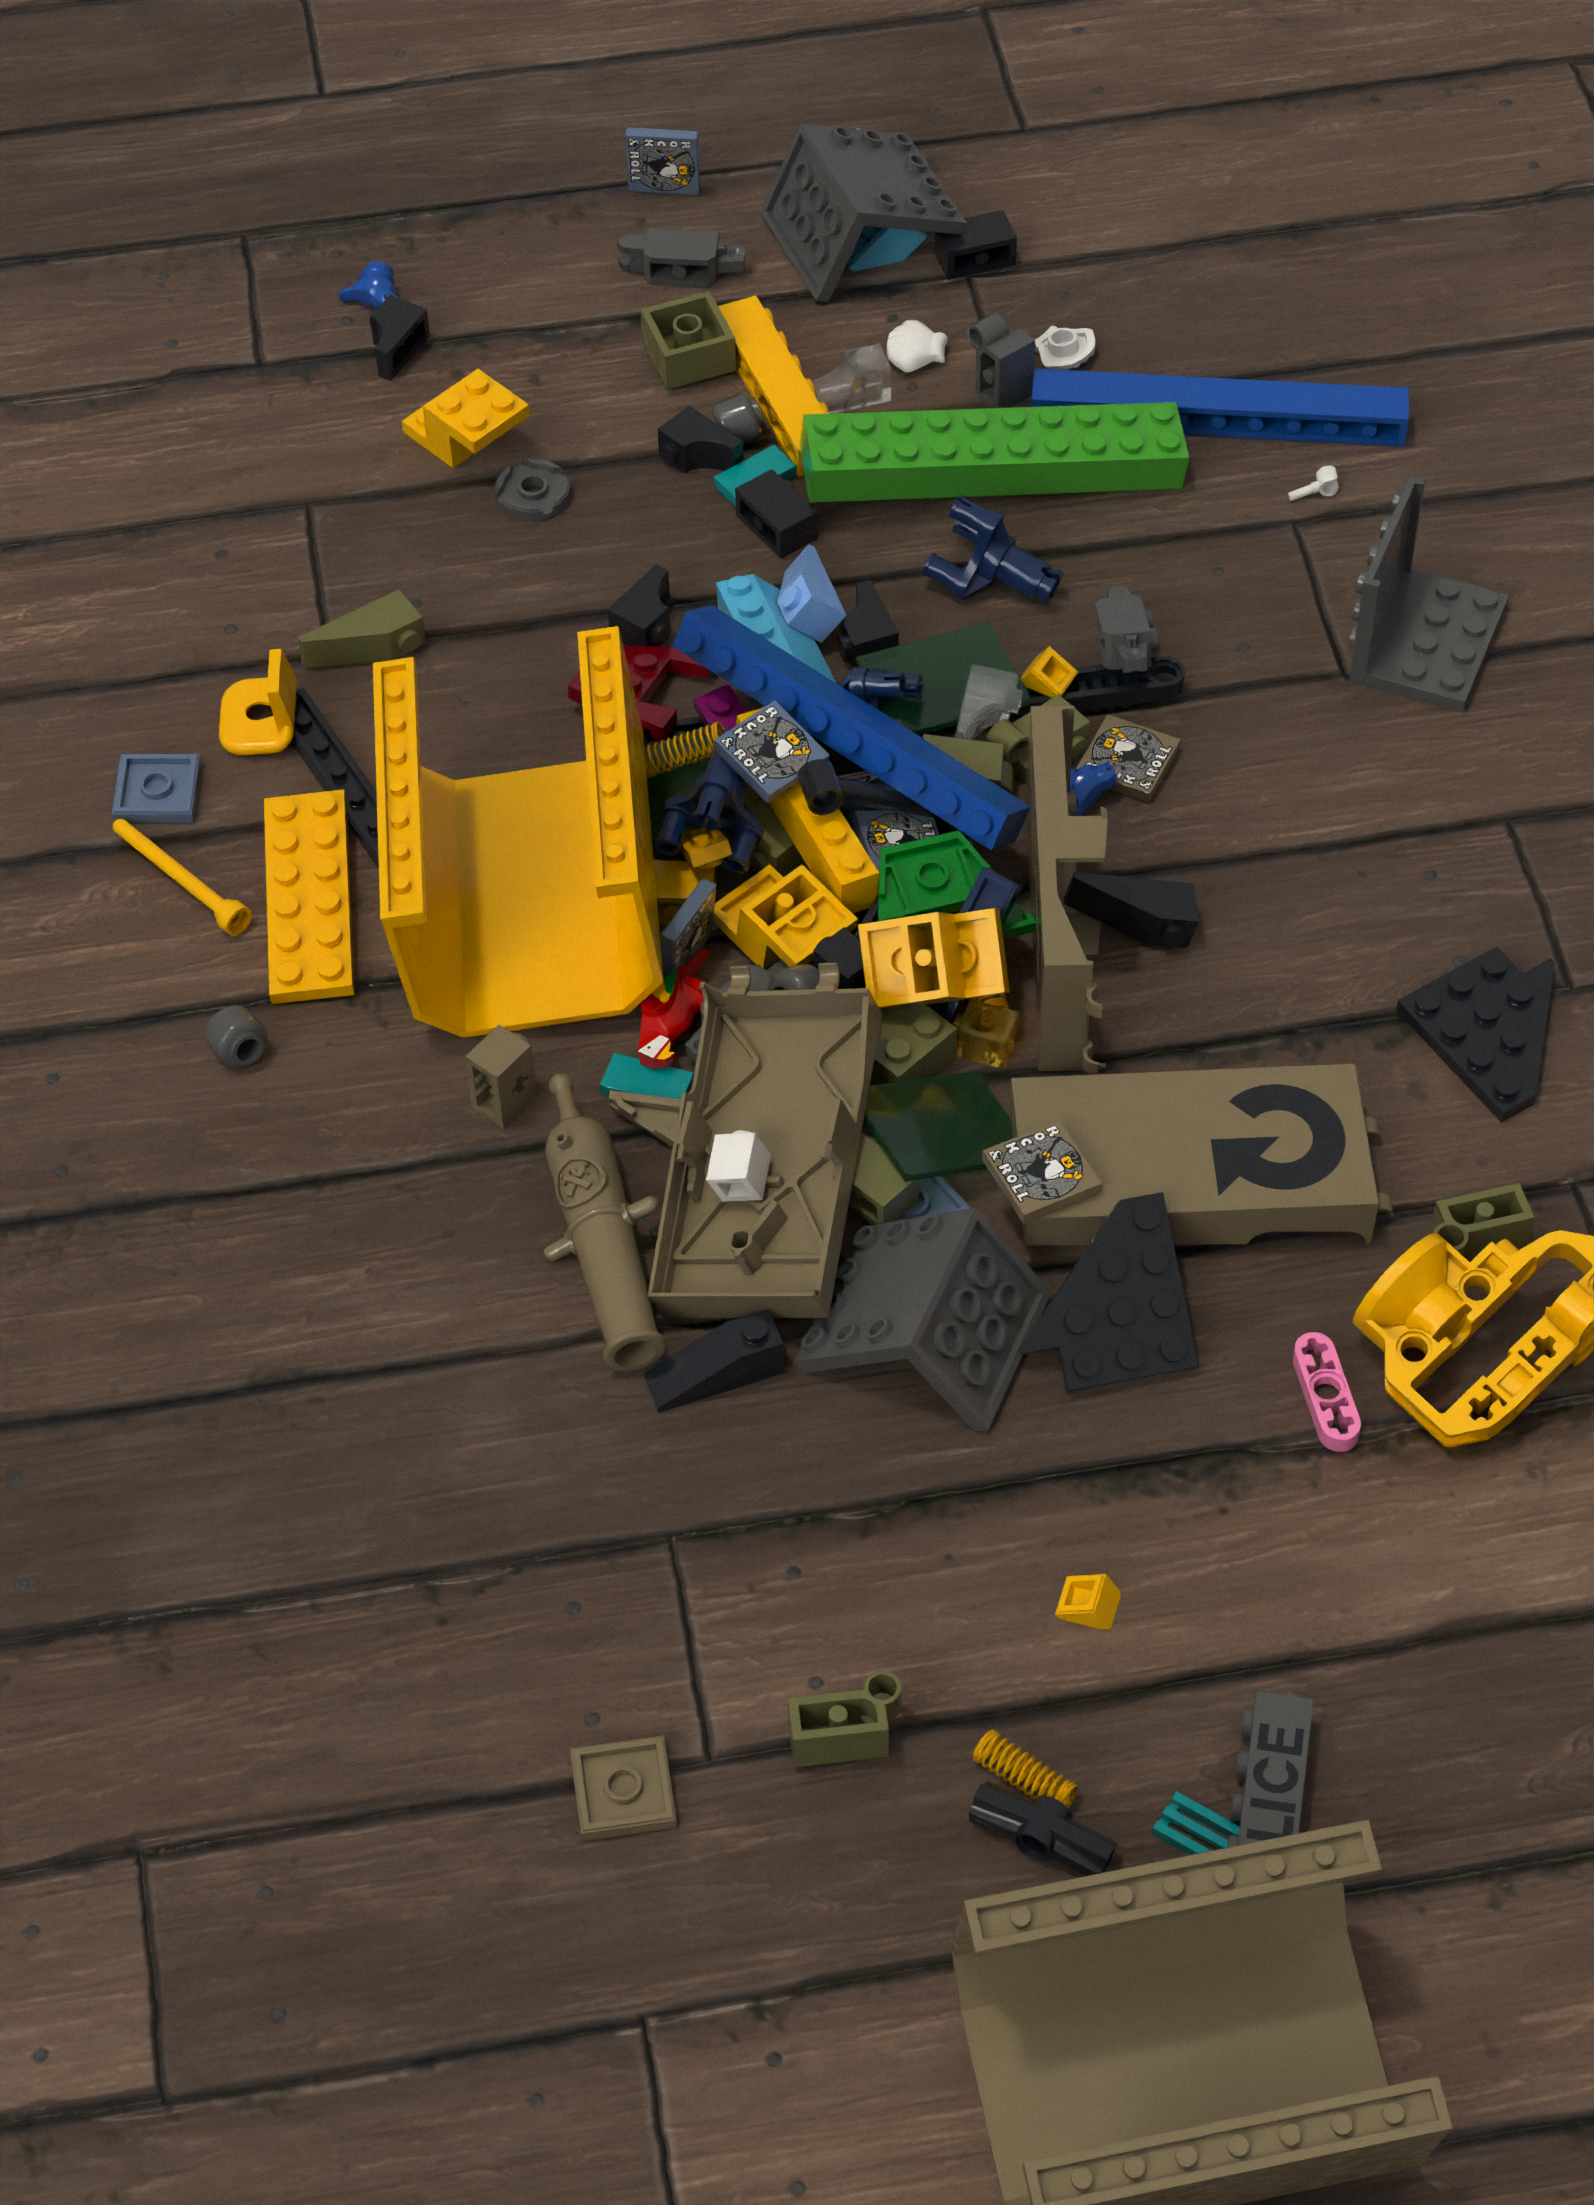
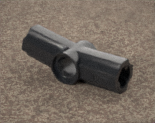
[969,1781,1118,1876]

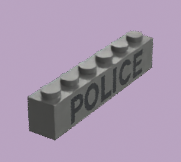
[1227,1691,1314,1848]

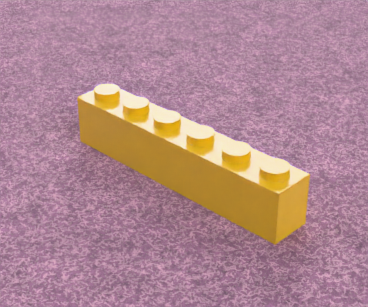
[718,295,829,478]
[736,707,879,913]

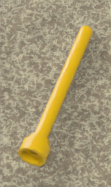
[112,819,252,936]

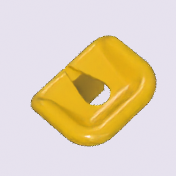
[219,649,297,756]

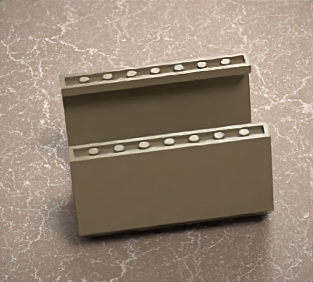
[951,1819,1453,2205]

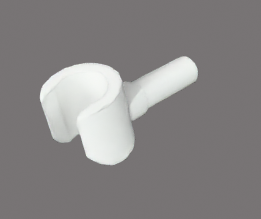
[1287,466,1339,502]

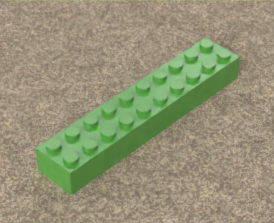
[800,402,1190,503]

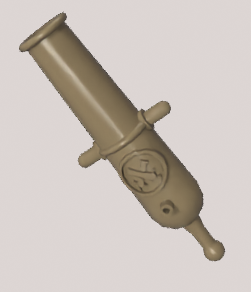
[544,1073,667,1371]

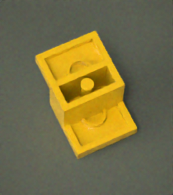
[401,369,530,468]
[713,864,858,969]
[858,908,1010,1008]

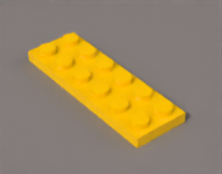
[264,789,355,1004]

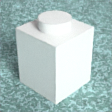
[706,1130,771,1202]

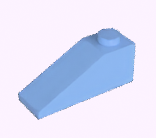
[777,544,846,643]

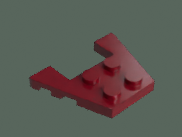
[568,646,713,741]

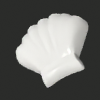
[886,320,948,372]
[1035,325,1095,370]

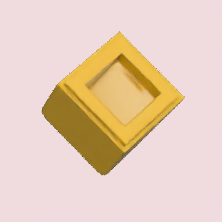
[1018,646,1078,698]
[1055,1574,1121,1630]

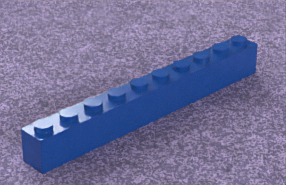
[1031,368,1409,447]
[672,605,1031,851]

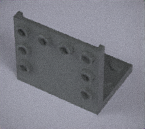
[760,124,967,302]
[1348,475,1509,713]
[793,1207,1052,1432]

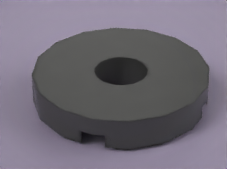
[495,459,571,522]

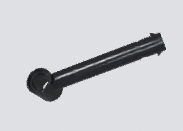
[797,759,940,819]

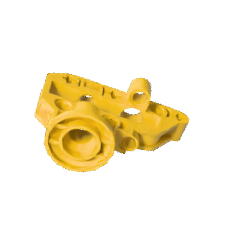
[1352,1230,1594,1448]

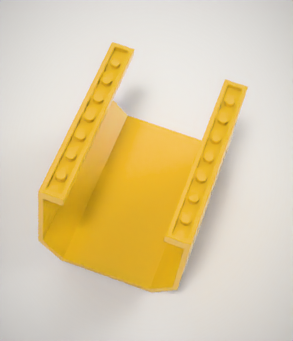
[373,626,664,1038]

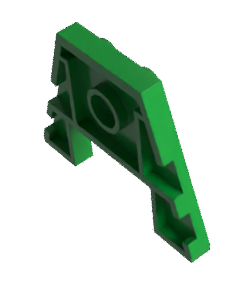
[878,831,1036,939]

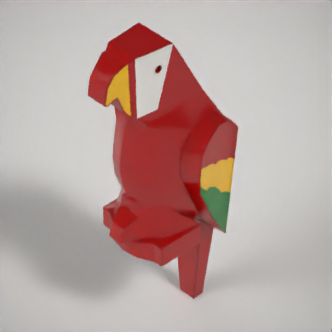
[638,949,709,1069]

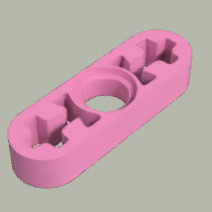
[1293,1332,1361,1452]

